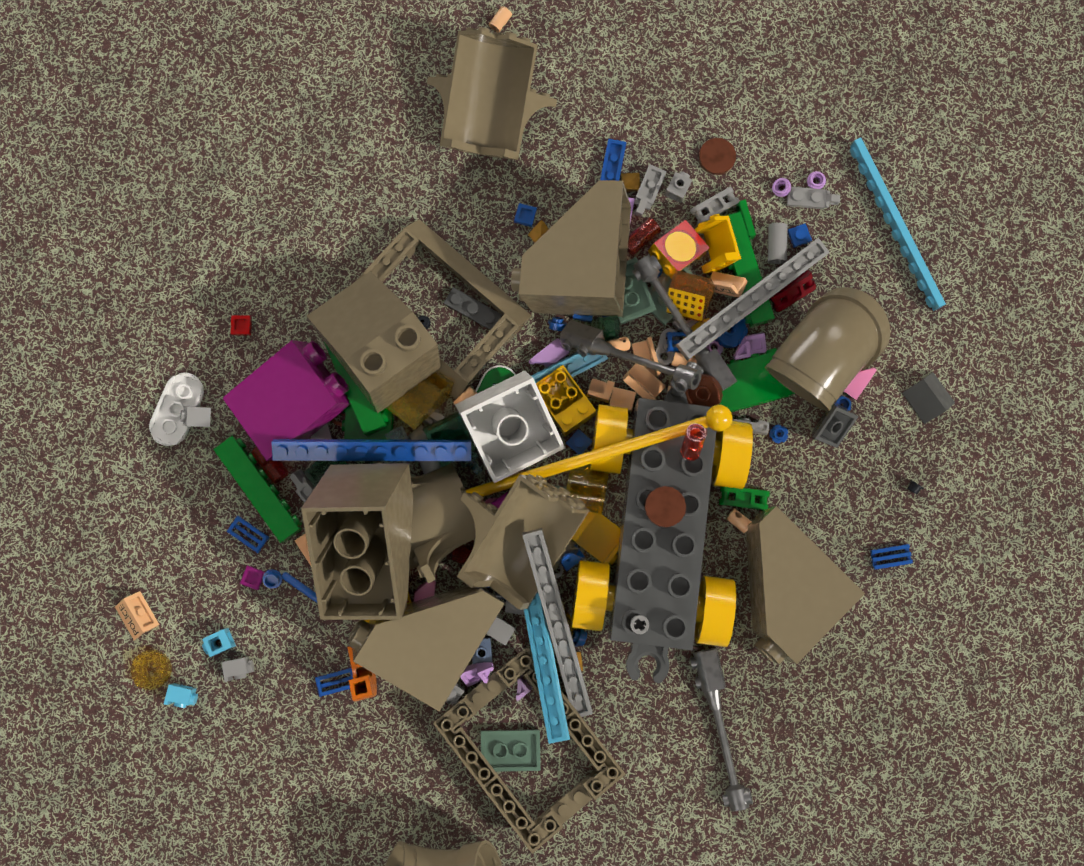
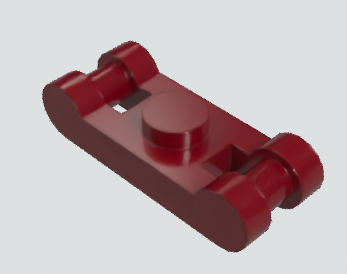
[770,270,816,312]

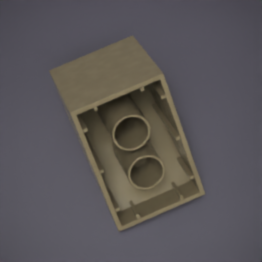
[511,180,631,317]
[307,271,441,413]
[301,463,414,620]
[746,506,865,665]
[348,585,504,712]

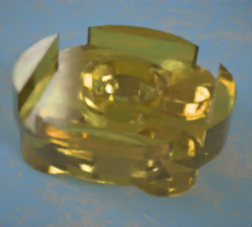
[131,650,172,690]

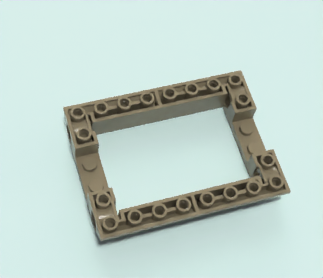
[355,219,532,400]
[433,647,626,854]

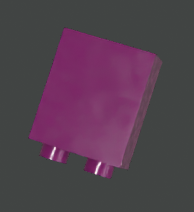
[223,340,350,461]

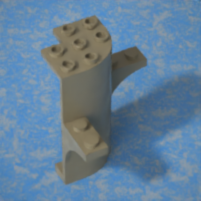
[427,27,557,160]
[373,461,476,583]
[457,474,590,610]

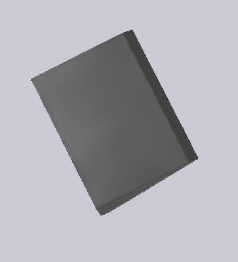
[902,372,955,424]
[812,402,859,448]

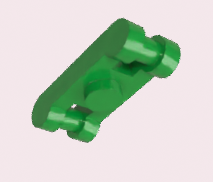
[718,486,770,510]

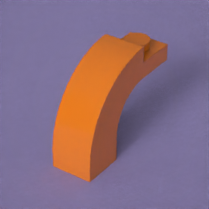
[347,646,377,702]

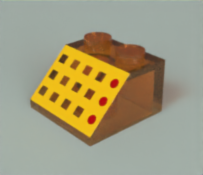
[666,270,715,322]

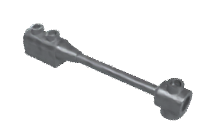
[632,255,737,391]
[560,320,702,391]
[690,647,753,811]

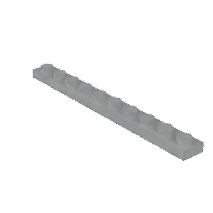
[675,238,830,361]
[522,528,593,717]

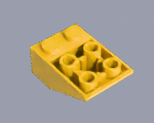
[536,365,596,437]

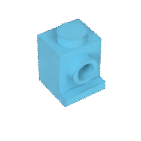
[202,628,236,657]
[164,683,198,708]

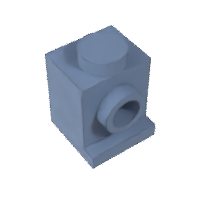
[472,637,493,664]

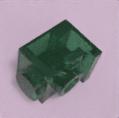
[598,315,620,340]

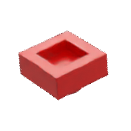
[230,315,252,336]

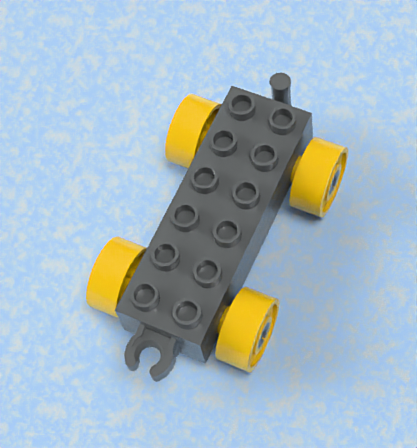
[572,378,753,683]

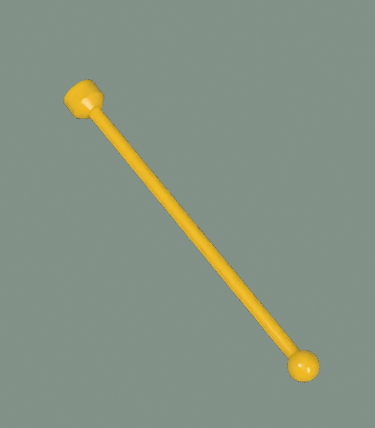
[465,405,733,497]

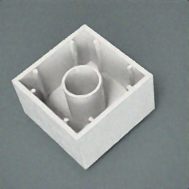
[455,371,565,483]

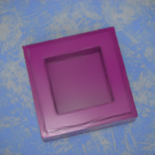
[240,565,265,590]

